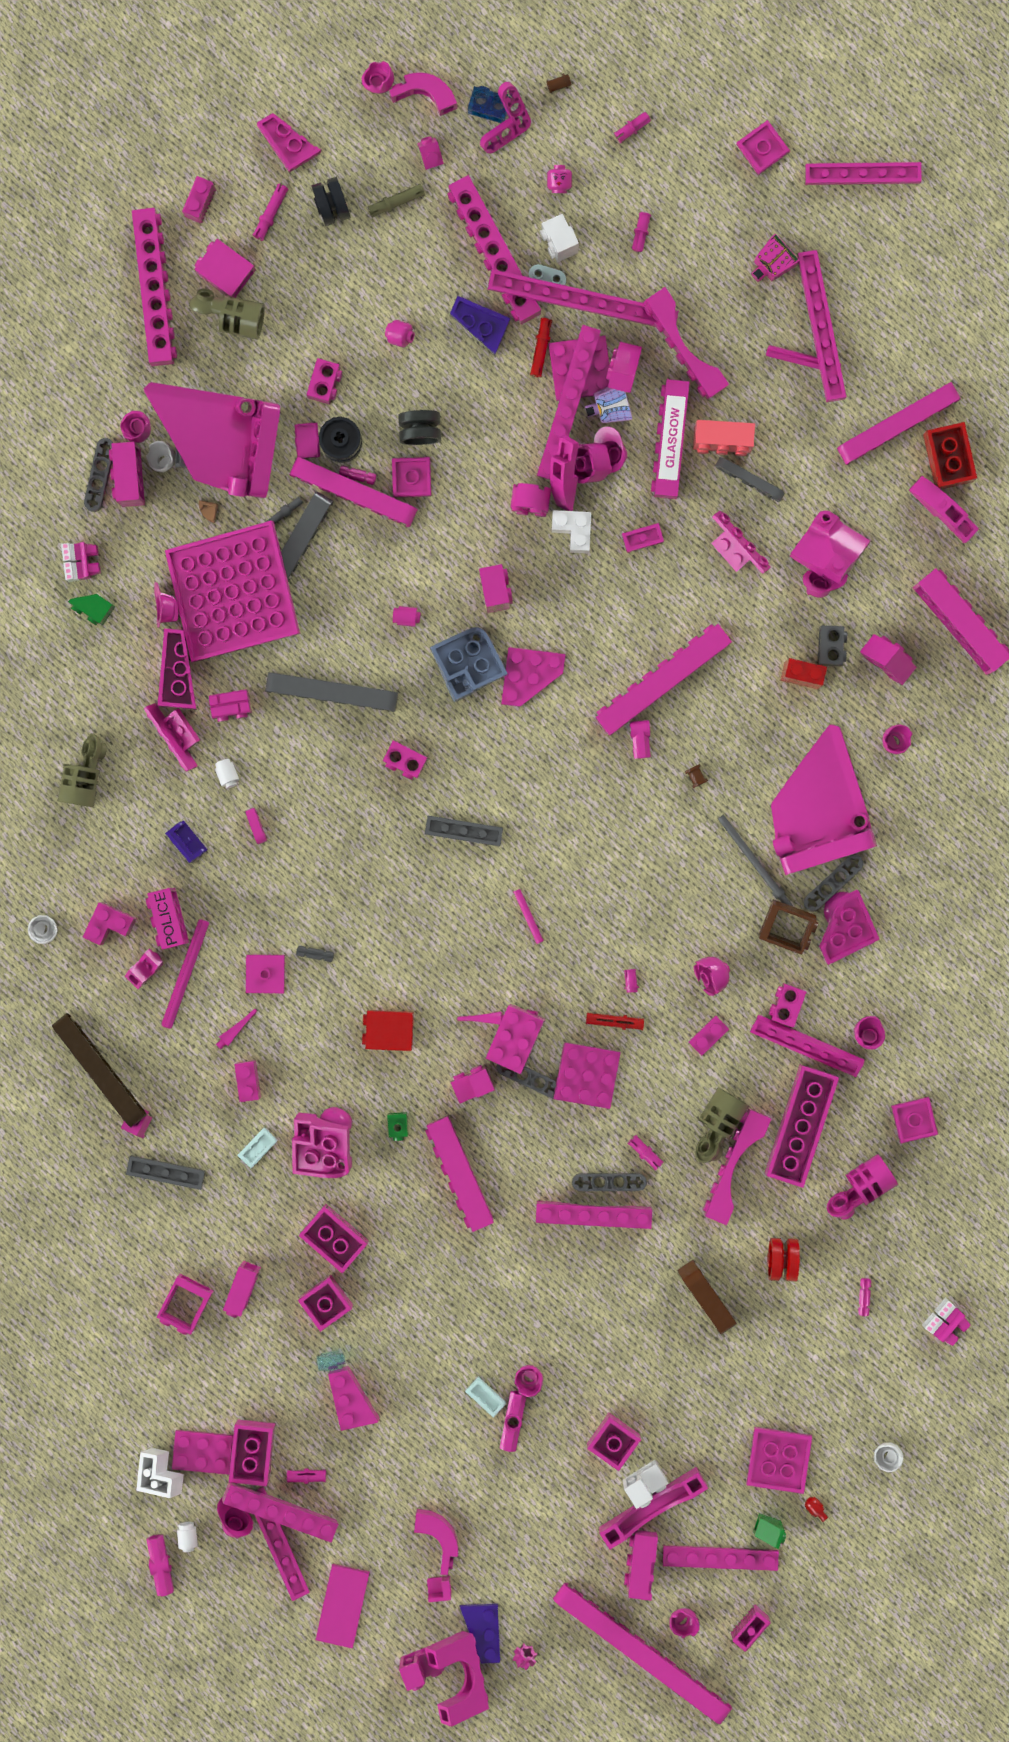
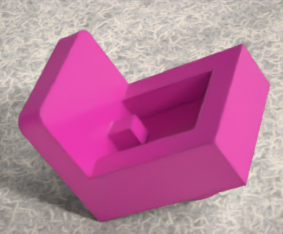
[417,136,444,170]

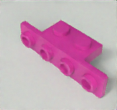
[711,511,771,574]
[144,703,200,772]

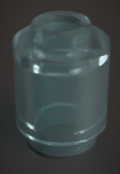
[316,1350,346,1372]

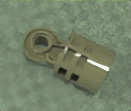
[189,288,265,340]
[57,733,107,808]
[695,1087,749,1163]

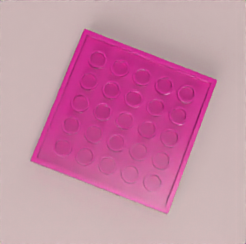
[165,521,300,662]

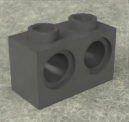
[818,625,848,666]

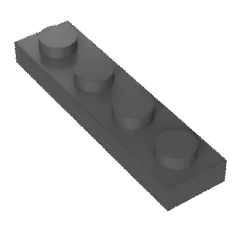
[425,816,503,847]
[126,1155,206,1190]

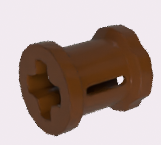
[685,764,708,788]

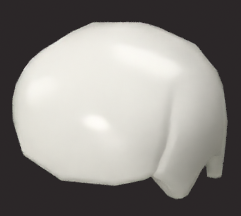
[146,441,175,472]
[28,915,57,944]
[874,1442,903,1472]

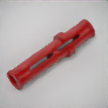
[530,318,553,378]
[586,1012,644,1030]

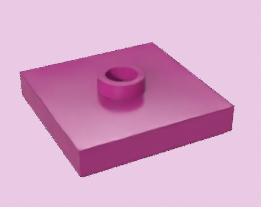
[736,120,790,175]
[392,457,432,498]
[246,955,285,994]
[891,1097,938,1143]

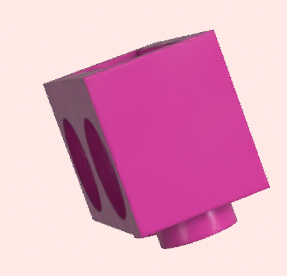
[306,358,343,405]
[383,740,428,780]
[769,983,806,1028]

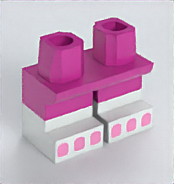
[61,542,101,582]
[922,1297,970,1346]

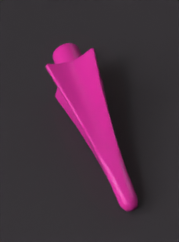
[216,1009,257,1049]
[457,1012,504,1025]

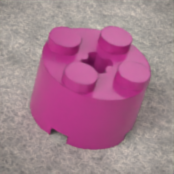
[574,443,612,484]
[510,483,551,517]

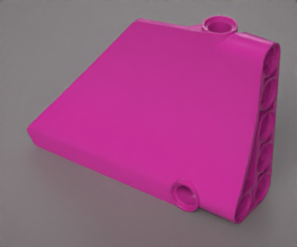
[144,382,280,498]
[771,725,877,875]

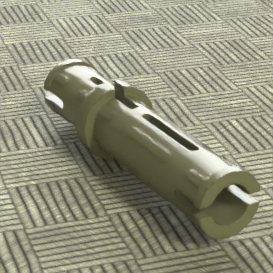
[367,184,425,218]

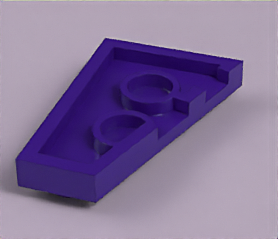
[450,296,510,355]
[459,1604,500,1664]

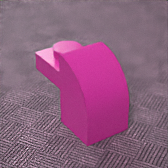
[125,948,163,989]

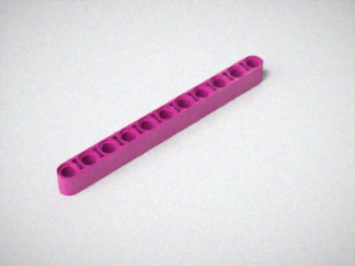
[553,1582,732,1725]

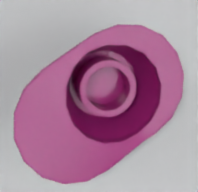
[594,426,627,473]
[802,570,848,598]
[154,582,178,628]
[217,1497,253,1539]

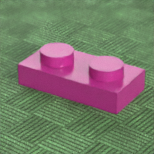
[622,523,664,553]
[688,1015,729,1056]

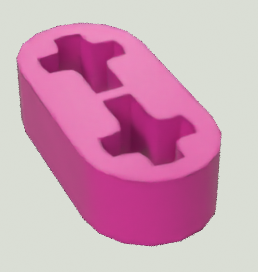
[245,807,267,845]

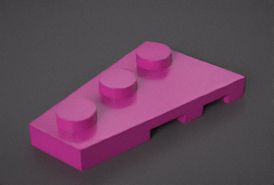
[257,113,321,173]

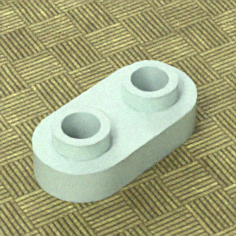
[529,264,566,285]

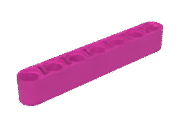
[837,382,961,465]
[289,457,418,527]

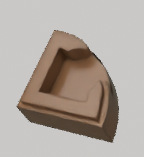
[199,500,218,523]

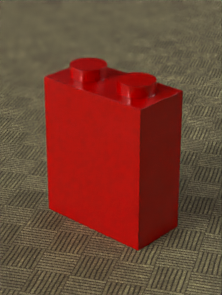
[780,658,827,689]
[362,1010,414,1051]

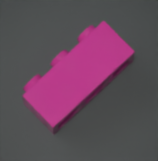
[606,342,642,393]

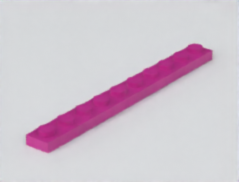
[487,269,679,327]

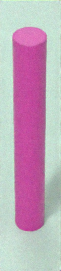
[513,889,544,944]

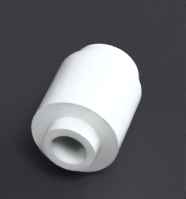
[215,759,239,789]
[177,1522,198,1552]

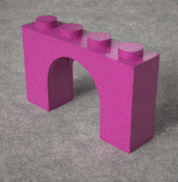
[425,1631,489,1727]

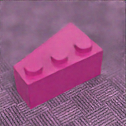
[328,1366,380,1431]
[624,1530,658,1601]

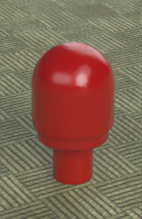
[805,1497,828,1522]

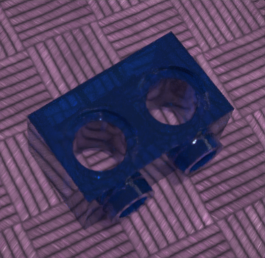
[468,86,511,123]

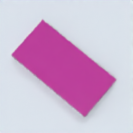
[315,1564,370,1649]

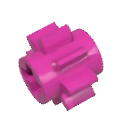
[512,1643,538,1670]

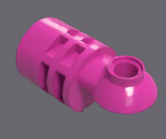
[826,1154,898,1220]

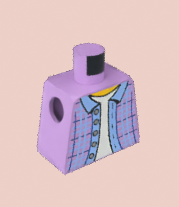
[585,387,632,423]

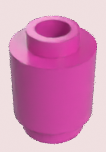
[393,606,421,627]

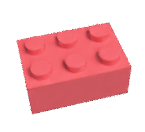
[693,420,755,456]

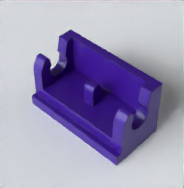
[165,820,208,863]

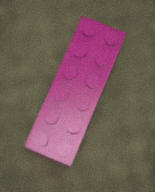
[912,568,1009,675]
[764,1064,839,1188]

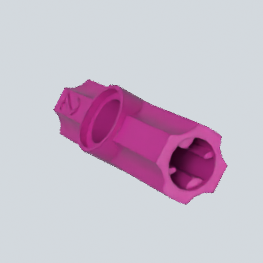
[499,1391,526,1452]
[146,1534,174,1596]

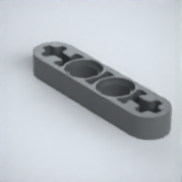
[84,438,113,512]
[715,457,785,502]
[804,855,863,912]
[496,1064,557,1100]
[572,1173,647,1191]

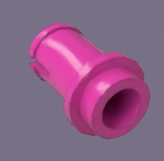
[624,969,639,993]

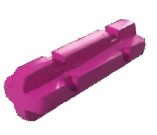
[339,465,376,485]
[858,1278,871,1316]

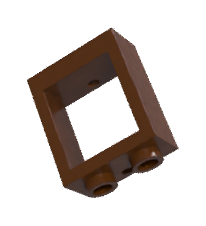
[759,899,818,955]

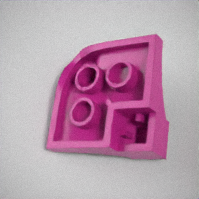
[790,510,870,584]
[292,1112,352,1178]

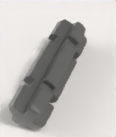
[296,946,334,962]

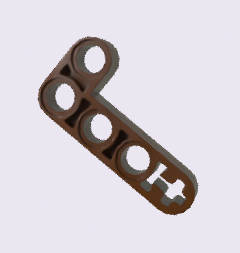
[677,1260,737,1335]

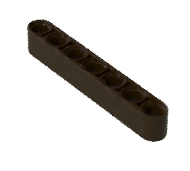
[52,1013,147,1128]

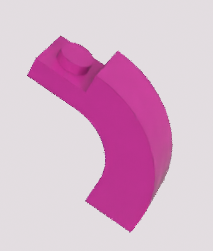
[389,73,458,116]
[414,1509,459,1575]

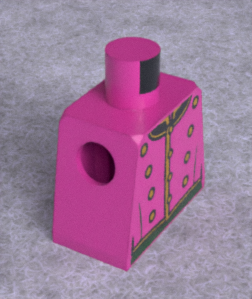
[751,233,800,282]

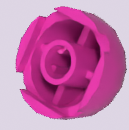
[694,957,730,996]

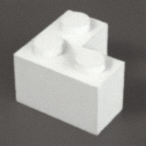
[540,214,579,263]
[552,510,591,554]
[136,1448,184,1498]
[623,1460,668,1509]

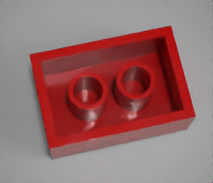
[923,422,977,489]

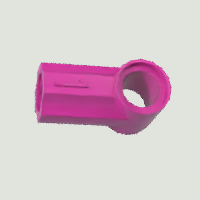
[630,720,650,759]

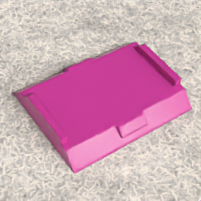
[294,423,320,459]

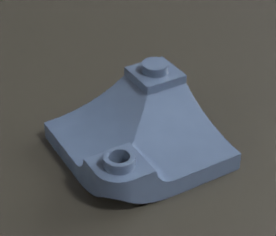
[430,627,508,703]

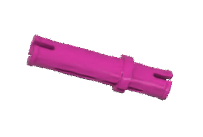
[252,184,289,241]

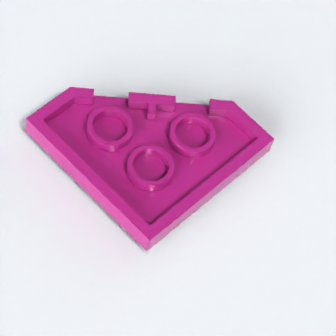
[501,647,565,707]
[819,890,880,965]

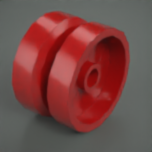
[767,1238,800,1282]

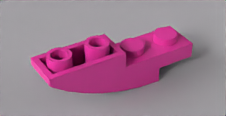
[550,435,579,511]
[909,476,979,543]

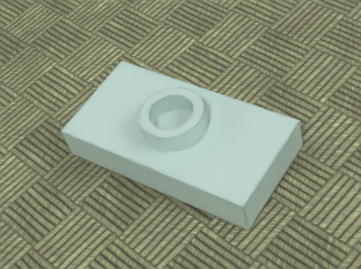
[237,1127,278,1168]
[465,1376,506,1418]

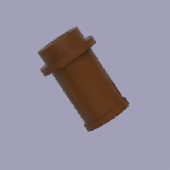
[546,73,572,93]

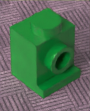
[387,1112,408,1141]

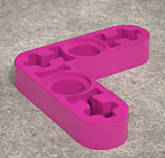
[480,82,531,154]

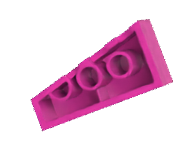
[158,628,197,710]

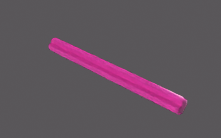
[161,919,209,1029]

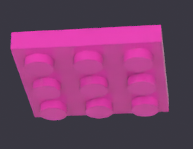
[549,335,610,401]
[553,1042,621,1109]
[746,1427,812,1494]

